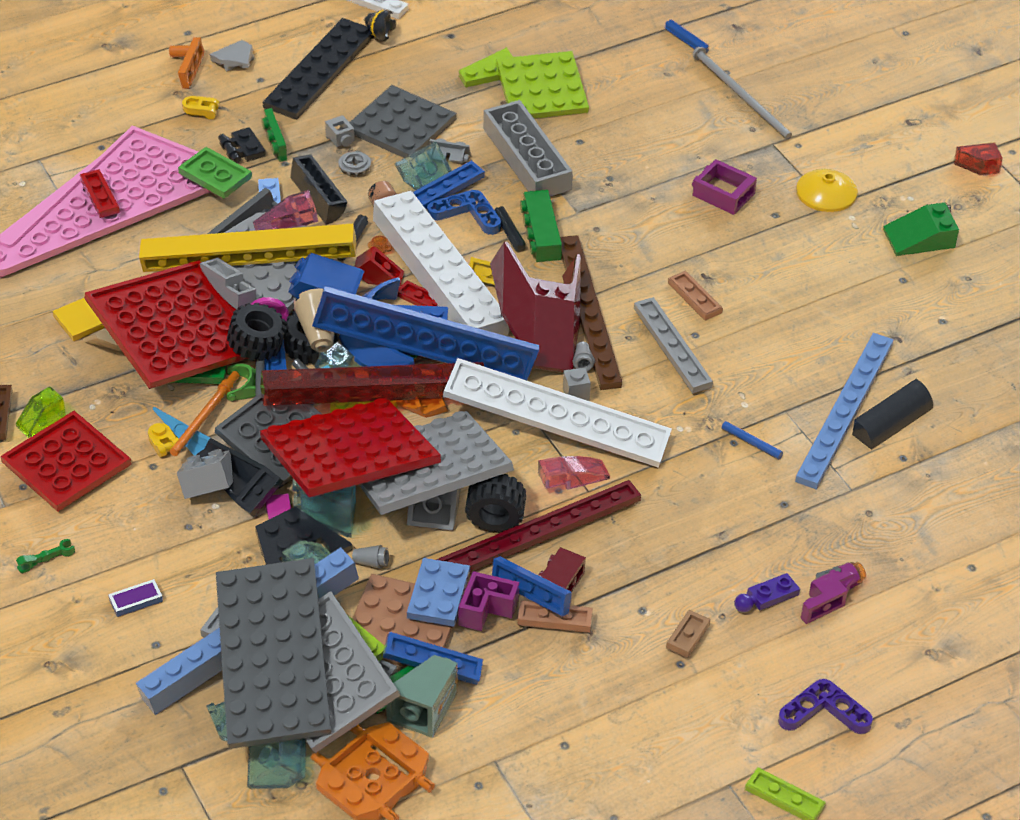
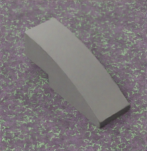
[200,258,256,309]

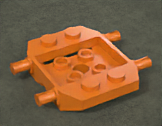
[311,722,435,820]

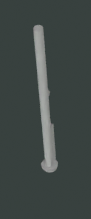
[692,47,792,139]

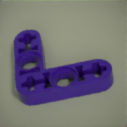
[778,679,873,734]

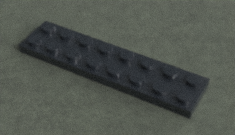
[263,18,374,120]

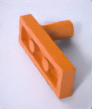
[169,37,205,89]

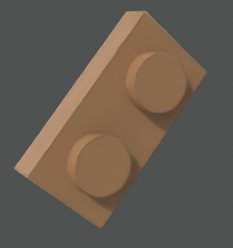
[666,610,711,658]

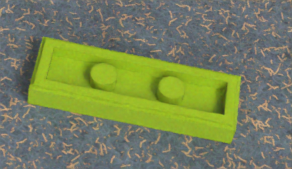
[745,767,826,820]

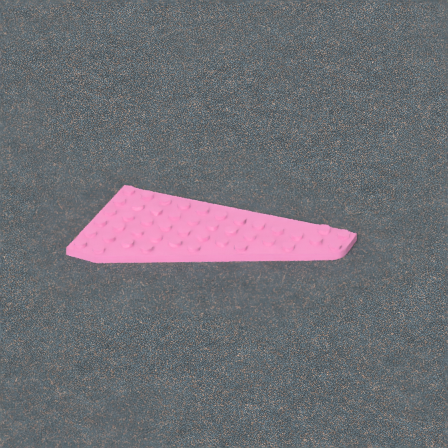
[0,126,211,278]

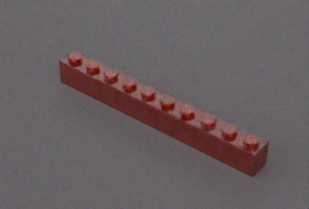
[260,362,484,406]

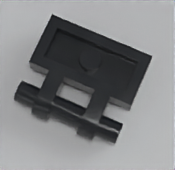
[218,127,266,163]

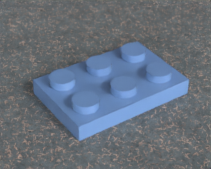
[407,558,470,627]

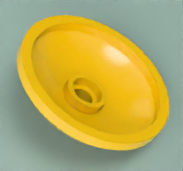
[796,168,858,212]

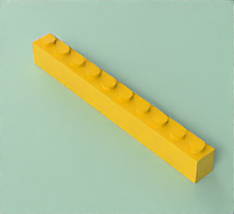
[139,224,356,272]

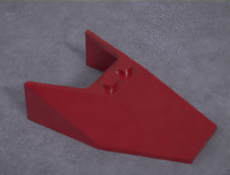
[490,241,581,373]

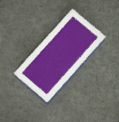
[108,579,163,617]

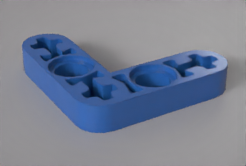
[427,190,501,235]

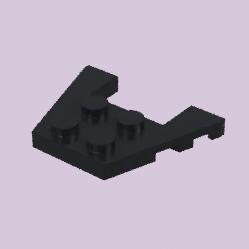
[255,506,352,565]

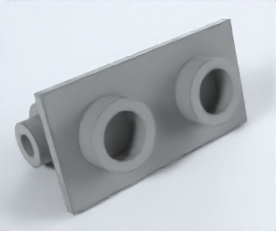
[428,139,471,164]

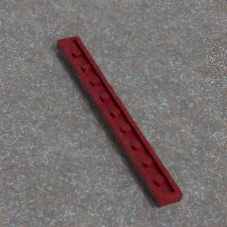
[436,480,641,572]

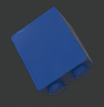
[288,253,364,299]

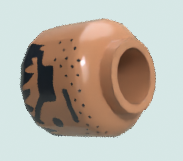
[368,181,397,207]

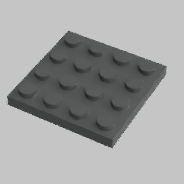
[349,85,456,161]
[215,379,323,489]

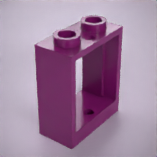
[692,159,757,215]

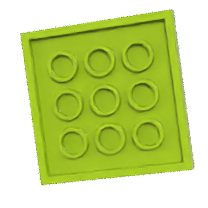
[496,51,589,119]

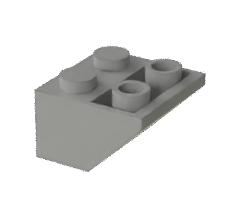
[177,449,233,499]

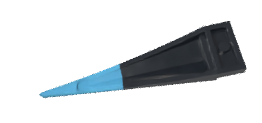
[153,407,284,517]

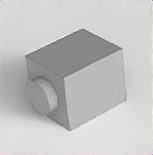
[563,367,591,401]

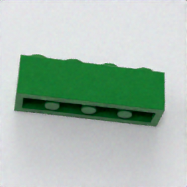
[520,190,562,262]

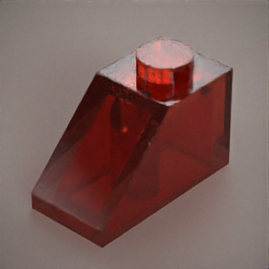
[954,142,1003,175]

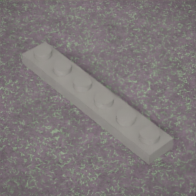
[634,297,713,394]

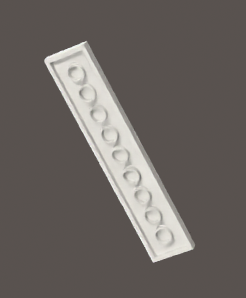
[443,358,672,468]

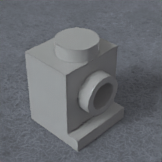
[325,115,355,147]

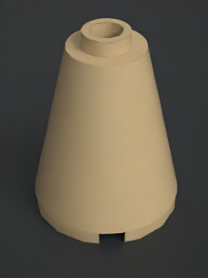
[294,288,334,353]

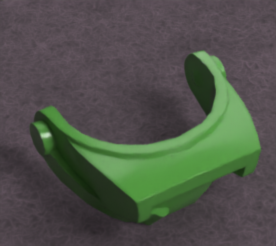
[227,364,256,401]

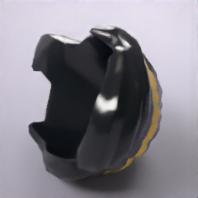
[364,9,396,41]

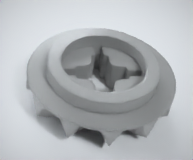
[338,152,371,176]

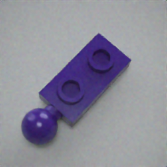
[734,573,800,613]

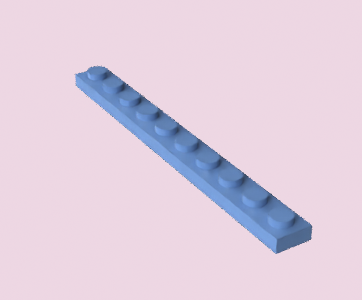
[795,333,894,490]

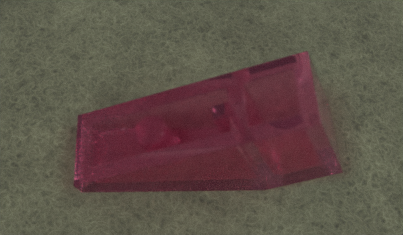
[253,190,318,231]

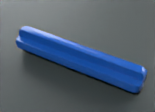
[665,19,709,53]

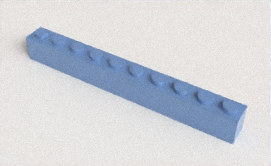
[136,547,359,715]

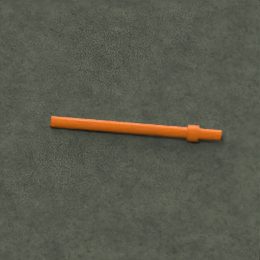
[170,371,240,456]

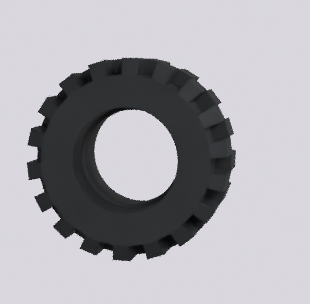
[227,303,286,361]
[284,312,339,365]
[465,473,526,533]

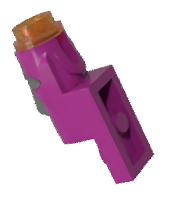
[801,562,866,624]

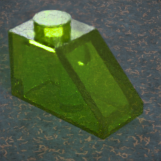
[16,386,66,438]

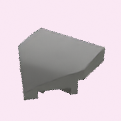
[209,40,254,71]

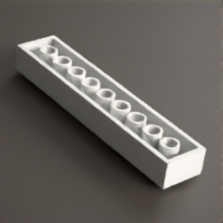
[373,191,509,336]

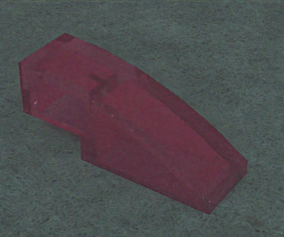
[538,456,610,490]

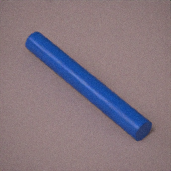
[721,421,783,459]

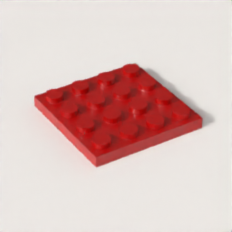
[0,410,132,512]

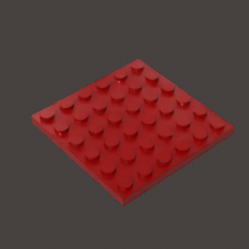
[84,260,248,389]
[260,398,441,497]

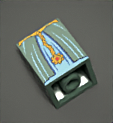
[386,655,457,738]

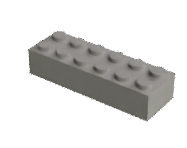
[483,100,573,196]

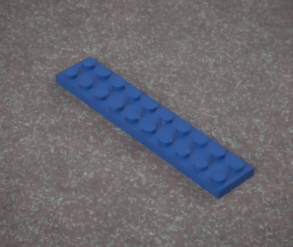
[312,286,539,381]

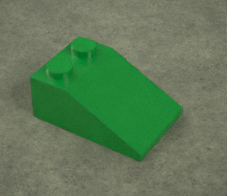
[883,202,959,256]

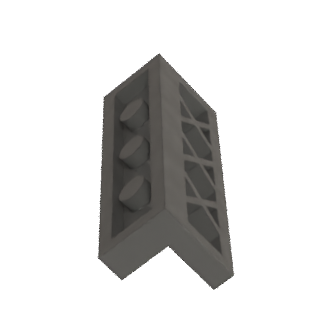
[207,188,286,234]

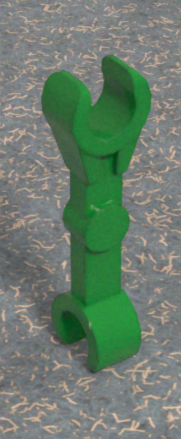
[16,539,75,574]

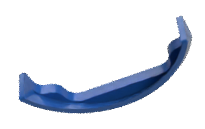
[339,278,414,381]

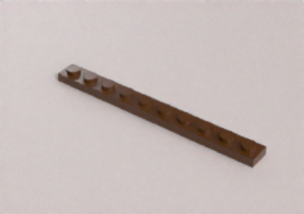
[560,235,622,390]

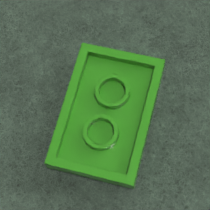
[178,147,252,199]

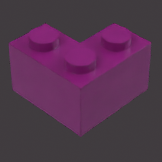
[458,571,519,631]

